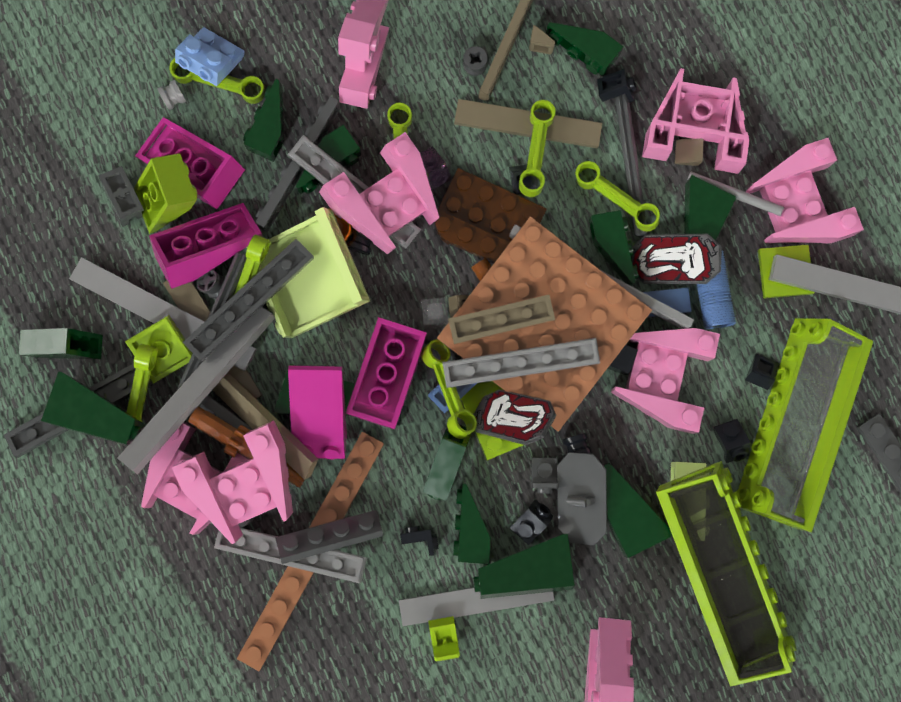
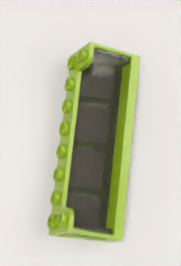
[656,461,797,687]

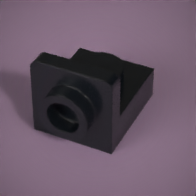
[597,69,637,102]

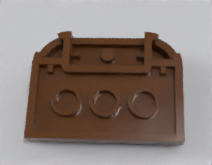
[435,168,547,264]

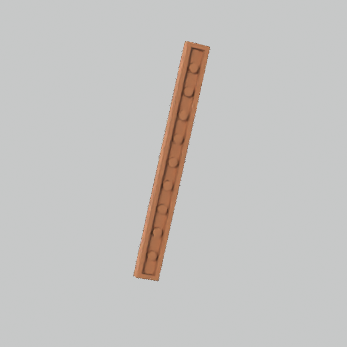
[237,432,384,671]

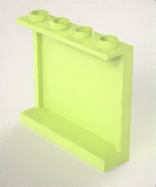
[246,207,370,338]

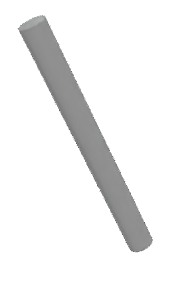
[687,171,784,216]

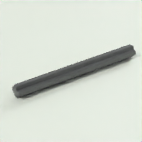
[615,94,647,237]
[178,253,247,389]

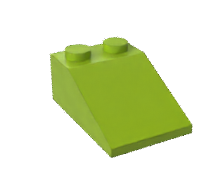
[133,154,197,234]
[461,381,523,461]

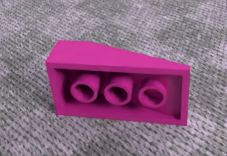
[135,117,245,209]
[149,203,262,289]
[346,317,427,430]
[288,366,347,459]

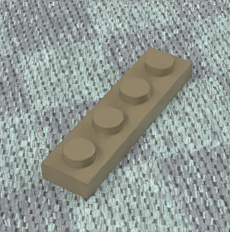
[448,295,555,344]

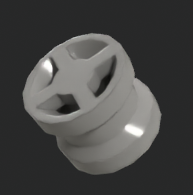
[157,80,187,110]

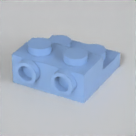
[175,27,244,86]

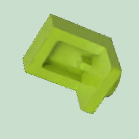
[428,616,460,661]

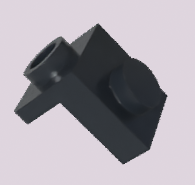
[714,419,751,463]
[510,500,553,545]
[400,526,439,556]

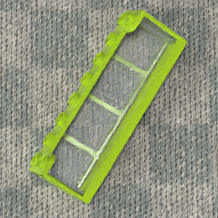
[737,318,873,533]

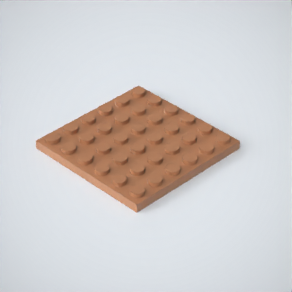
[437,217,652,432]

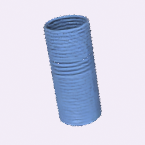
[696,251,736,329]

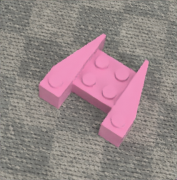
[338,0,389,109]
[642,69,749,174]
[319,132,439,254]
[746,138,864,243]
[611,328,720,434]
[172,420,293,544]
[141,422,248,535]
[584,617,634,702]

